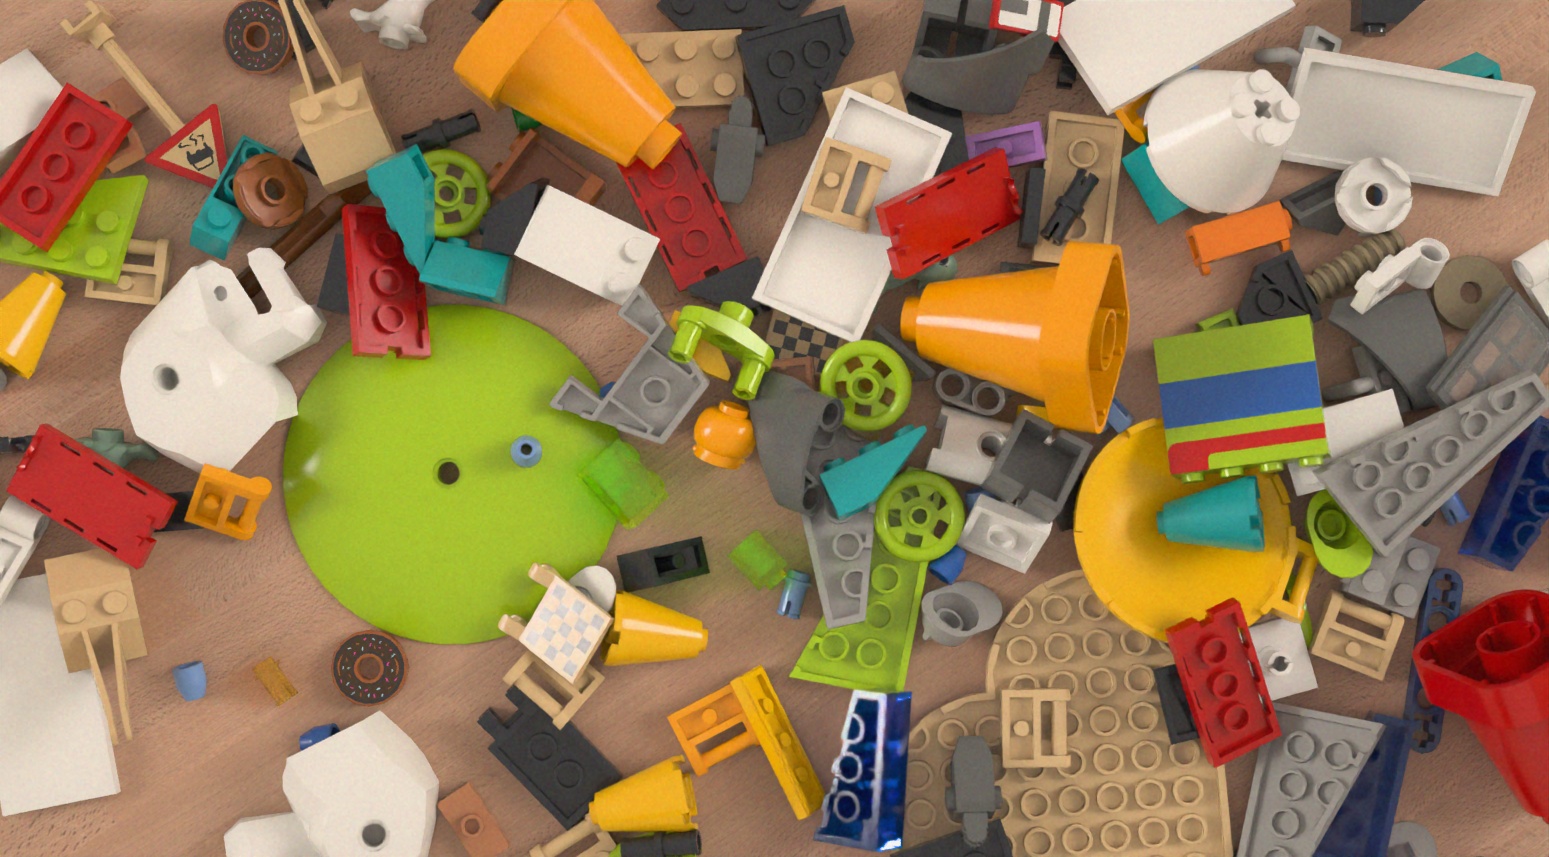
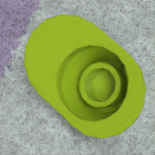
[1304,489,1373,578]

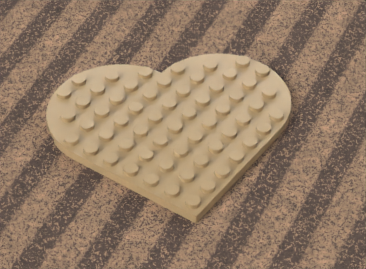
[882,569,1233,857]

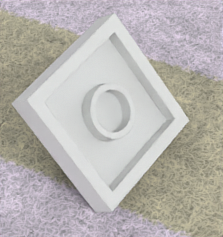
[956,494,1053,574]
[1240,617,1318,703]

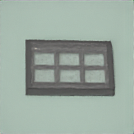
[1425,286,1549,410]

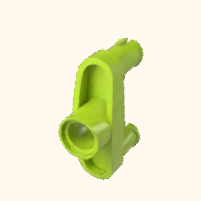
[668,301,774,400]

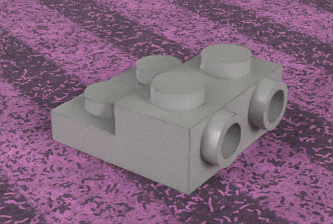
[1339,535,1441,619]

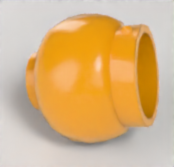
[693,400,756,470]

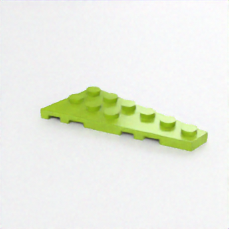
[0,175,149,285]
[789,466,945,699]

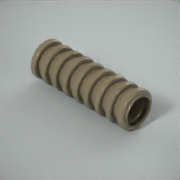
[1304,228,1406,305]

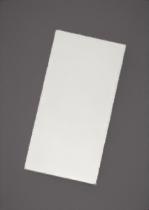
[1058,0,1296,115]
[1281,47,1536,196]
[752,87,952,342]
[0,574,121,816]

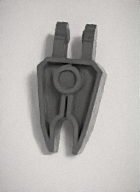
[710,95,766,204]
[945,736,1002,850]

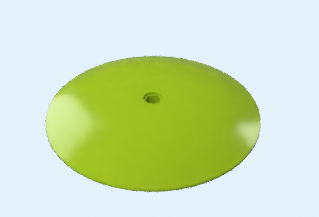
[283,304,623,644]

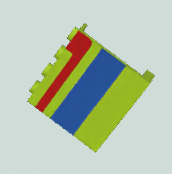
[1153,315,1332,484]

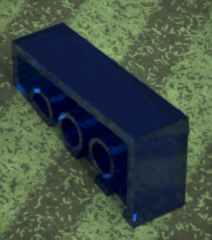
[1458,415,1549,572]
[812,688,912,852]
[1312,710,1416,857]

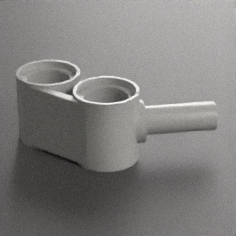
[932,368,1018,417]

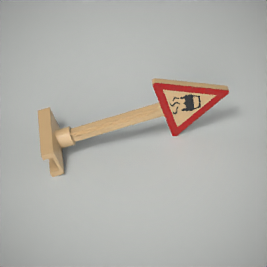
[60,0,228,188]

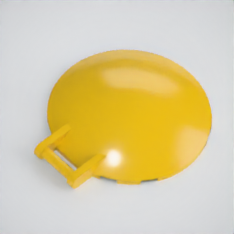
[1073,418,1320,643]

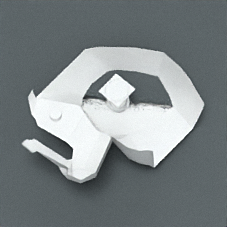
[120,248,327,473]
[224,710,439,857]

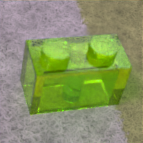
[577,439,670,531]
[727,529,788,590]

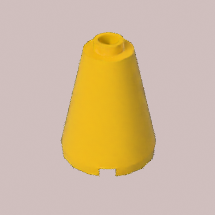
[0,271,66,380]
[600,589,708,666]
[589,754,698,832]

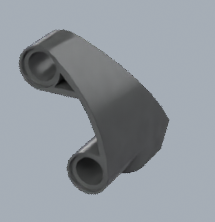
[902,28,1054,114]
[1327,289,1452,412]
[748,370,845,517]

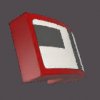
[989,0,1064,42]

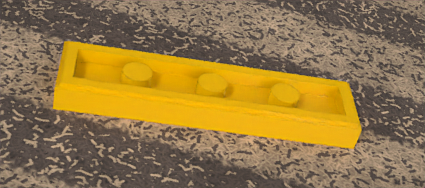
[730,665,829,820]

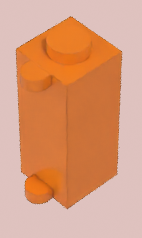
[1185,201,1292,276]

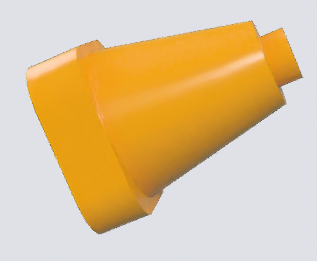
[453,0,682,169]
[900,241,1130,434]

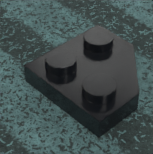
[1236,250,1323,325]

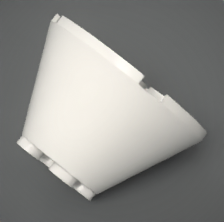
[1143,69,1300,215]

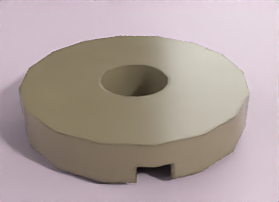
[1430,255,1508,331]

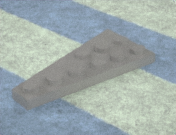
[1312,370,1549,557]
[801,384,887,630]
[1237,702,1387,857]

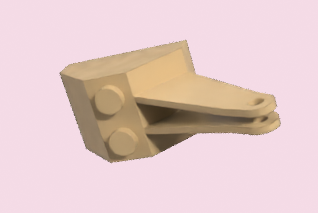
[278,0,396,194]
[44,548,148,746]

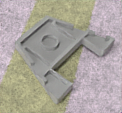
[549,284,710,444]

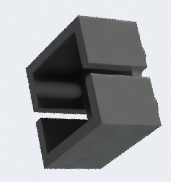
[913,0,998,58]
[981,409,1093,524]

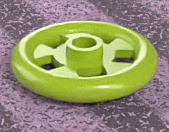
[423,149,492,239]
[820,340,912,431]
[873,470,965,562]

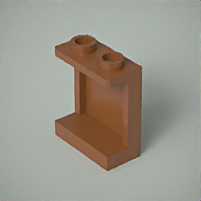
[486,127,608,206]

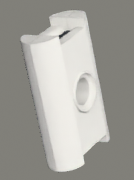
[925,404,1052,486]

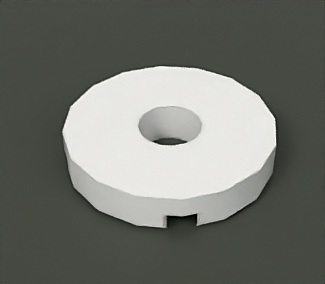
[1334,157,1413,234]

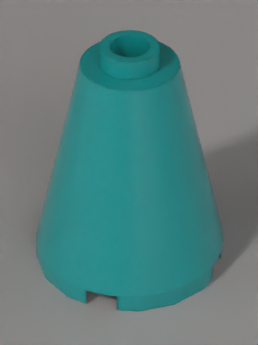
[1157,475,1265,553]

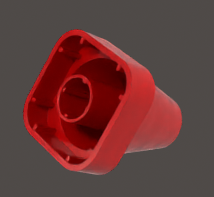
[1412,589,1549,824]

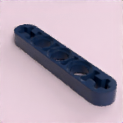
[1401,568,1463,754]

